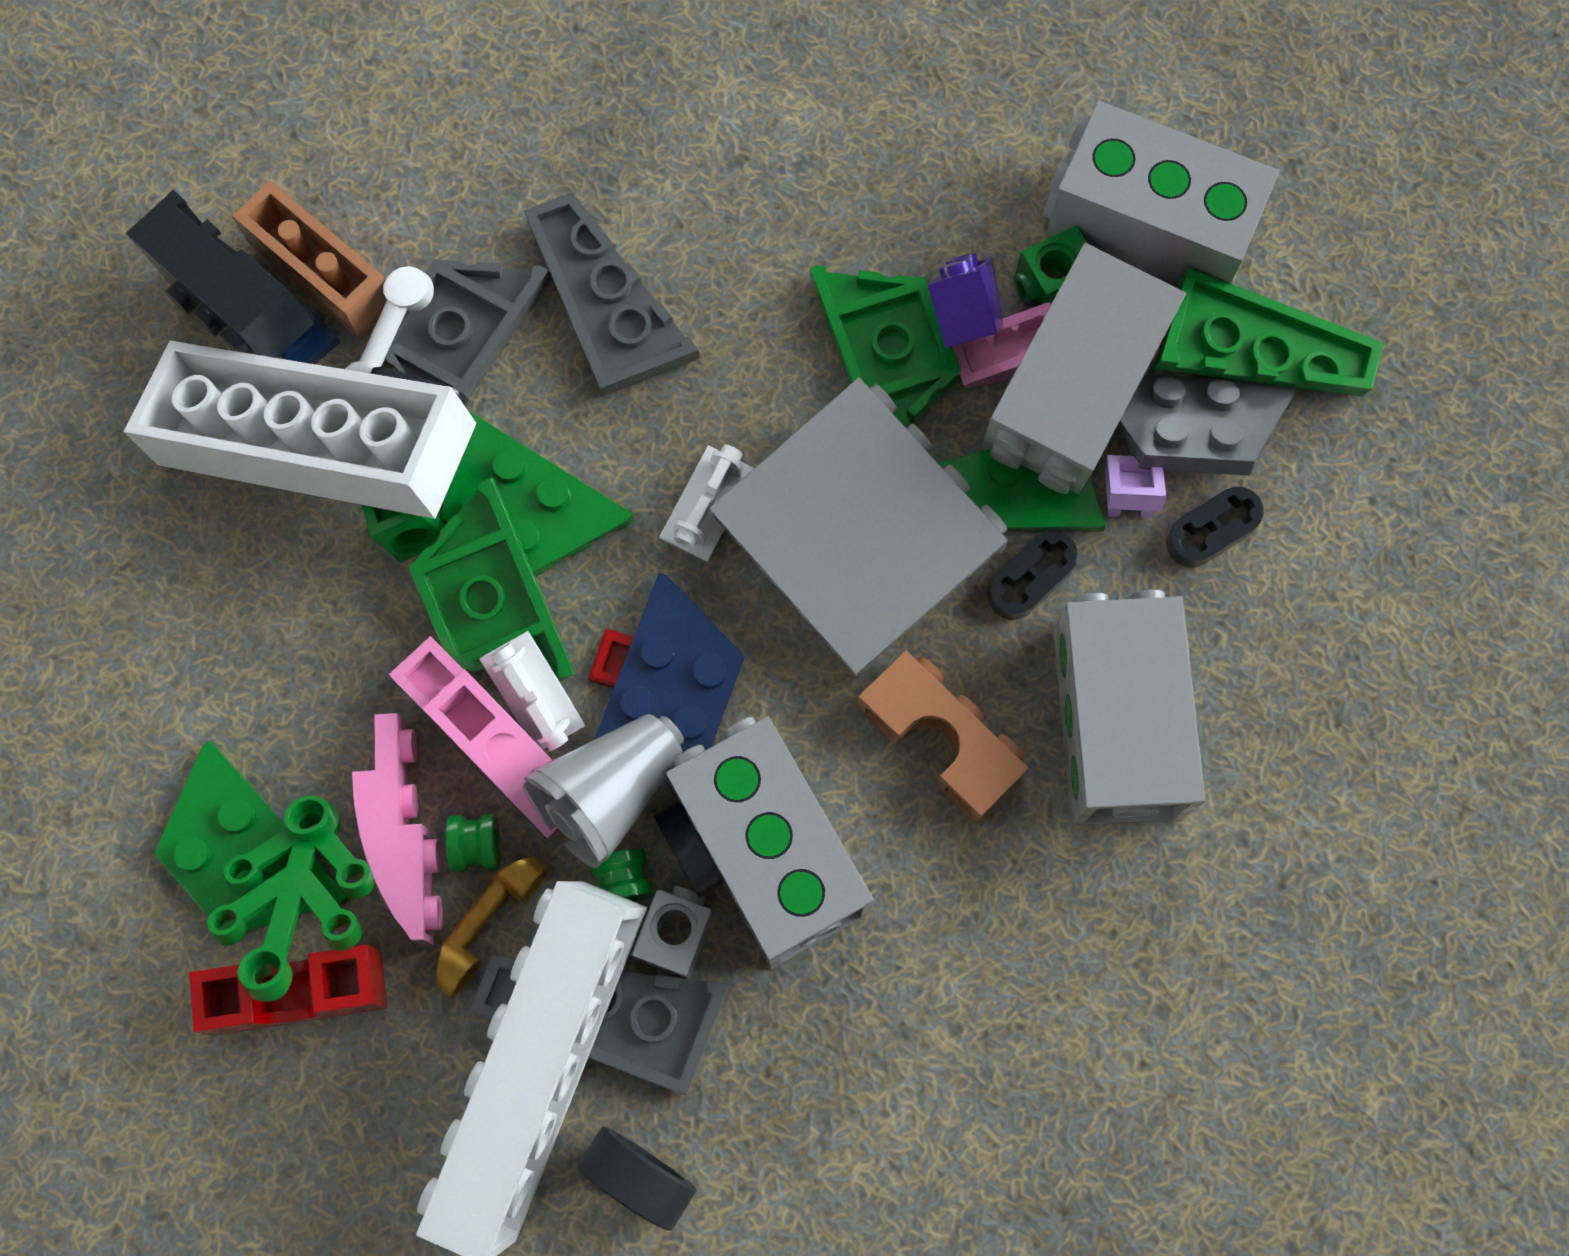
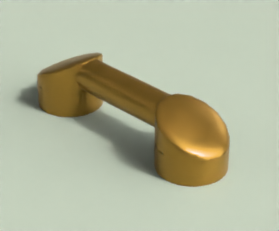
[436,856,550,998]

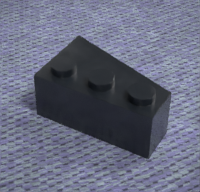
[126,190,314,358]

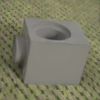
[632,886,714,979]

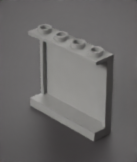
[709,377,1008,678]

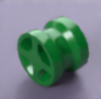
[446,812,501,872]
[590,849,654,902]

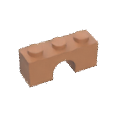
[857,650,1029,824]

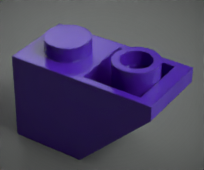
[927,252,1003,348]

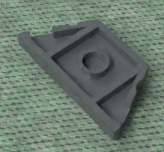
[385,259,551,399]
[1114,375,1296,476]

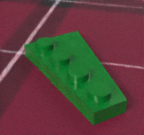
[1153,267,1384,397]
[937,449,1106,533]

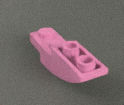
[389,636,559,840]
[352,713,443,946]

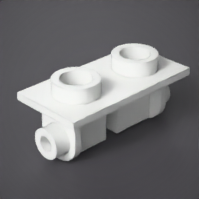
[659,444,754,562]
[480,631,585,751]

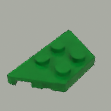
[810,265,961,428]
[441,411,634,577]
[409,477,576,678]
[154,740,350,934]

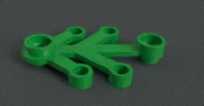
[207,795,375,1001]

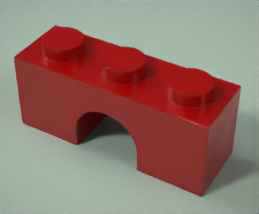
[189,944,388,1036]

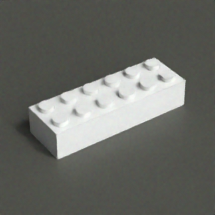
[124,341,476,519]
[416,881,647,1256]

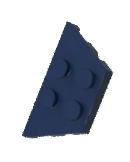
[594,573,745,752]

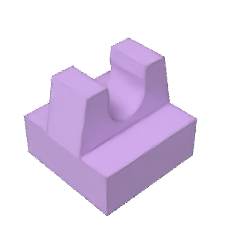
[1104,455,1166,518]

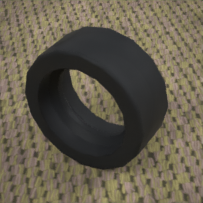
[577,1126,697,1231]

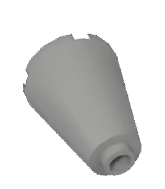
[523,714,684,868]

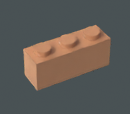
[232,180,387,339]

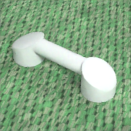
[345,266,434,374]

